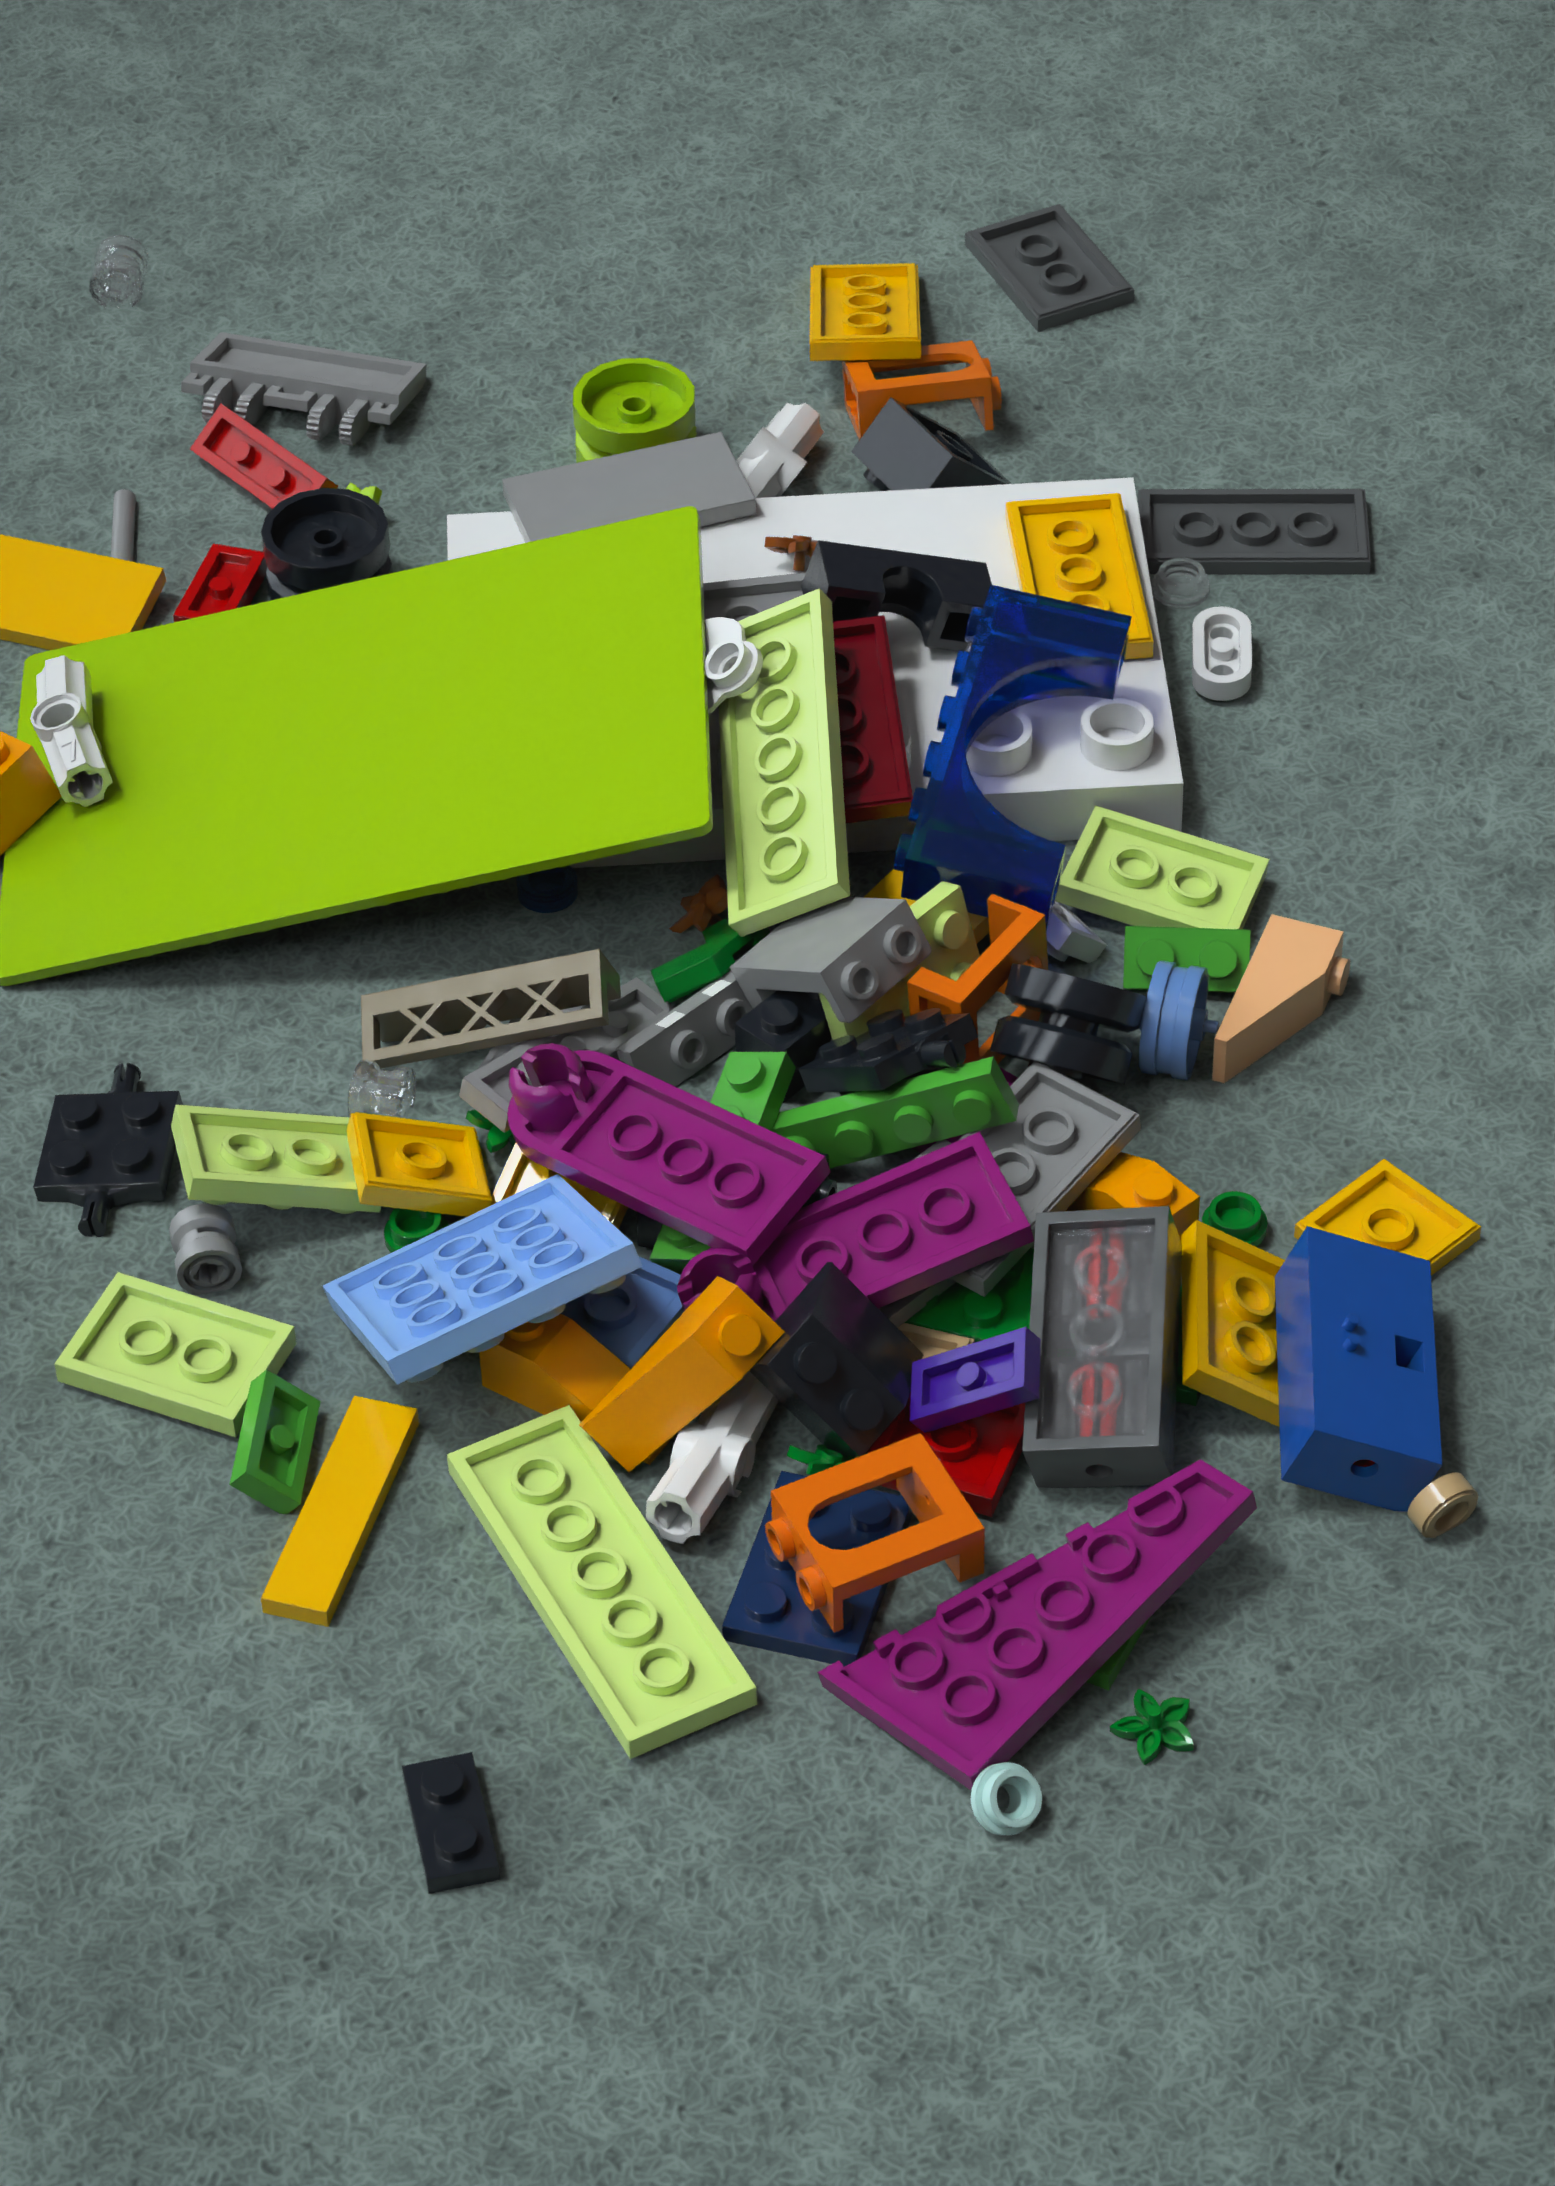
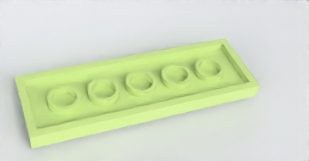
[719,588,850,937]
[447,1405,757,1759]

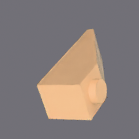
[1212,914,1350,1083]

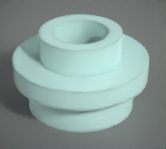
[971,1762,1042,1836]

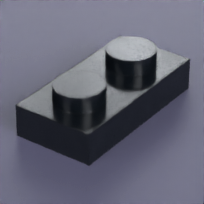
[402,1752,500,1894]

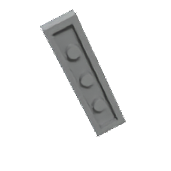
[459,977,675,1133]

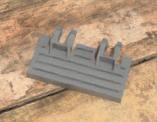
[181,332,427,446]

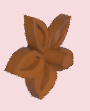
[764,535,817,571]
[669,874,728,933]

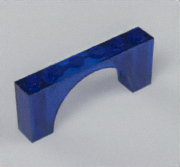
[894,584,1132,931]

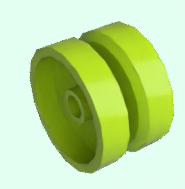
[573,358,697,463]

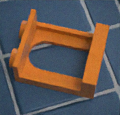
[842,340,1002,440]
[907,894,1048,1066]
[765,1433,985,1633]

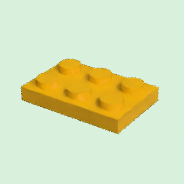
[1181,1220,1285,1427]

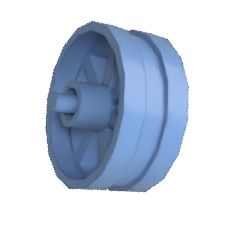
[1139,960,1219,1081]

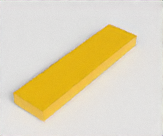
[261,1396,419,1627]

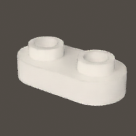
[1192,606,1252,701]

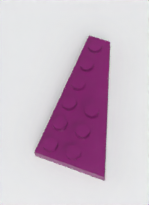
[817,1459,1257,1791]

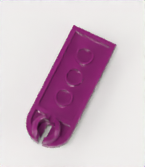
[507,1043,830,1265]
[677,1132,1034,1322]

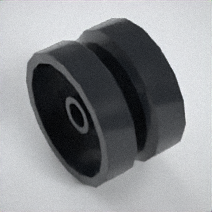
[261,488,393,600]
[990,963,1147,1085]

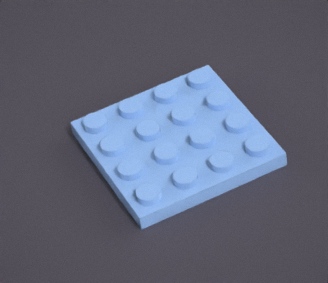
[323,1174,643,1385]

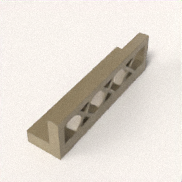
[361,949,621,1071]

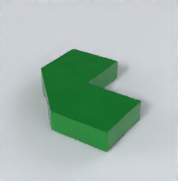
[650,918,770,1003]

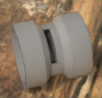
[169,1203,242,1295]

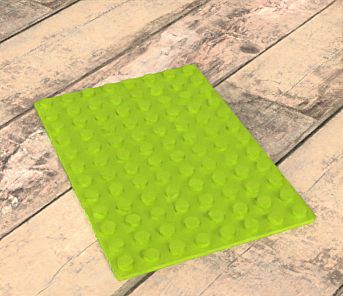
[0,506,713,986]

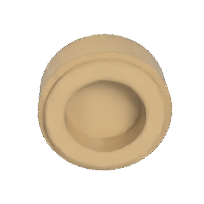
[1407,1472,1478,1538]

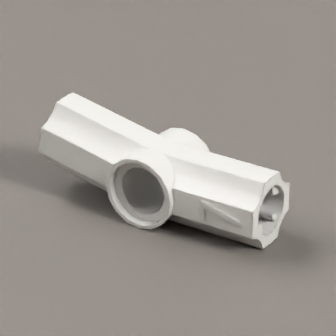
[736,403,824,498]
[30,655,113,807]
[646,1371,778,1544]

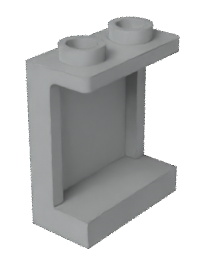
[730,897,931,1023]

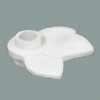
[704,617,763,715]

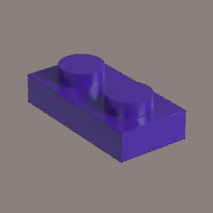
[909,1327,1041,1433]

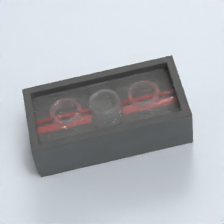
[1022,1206,1182,1488]

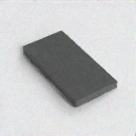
[1138,489,1371,574]

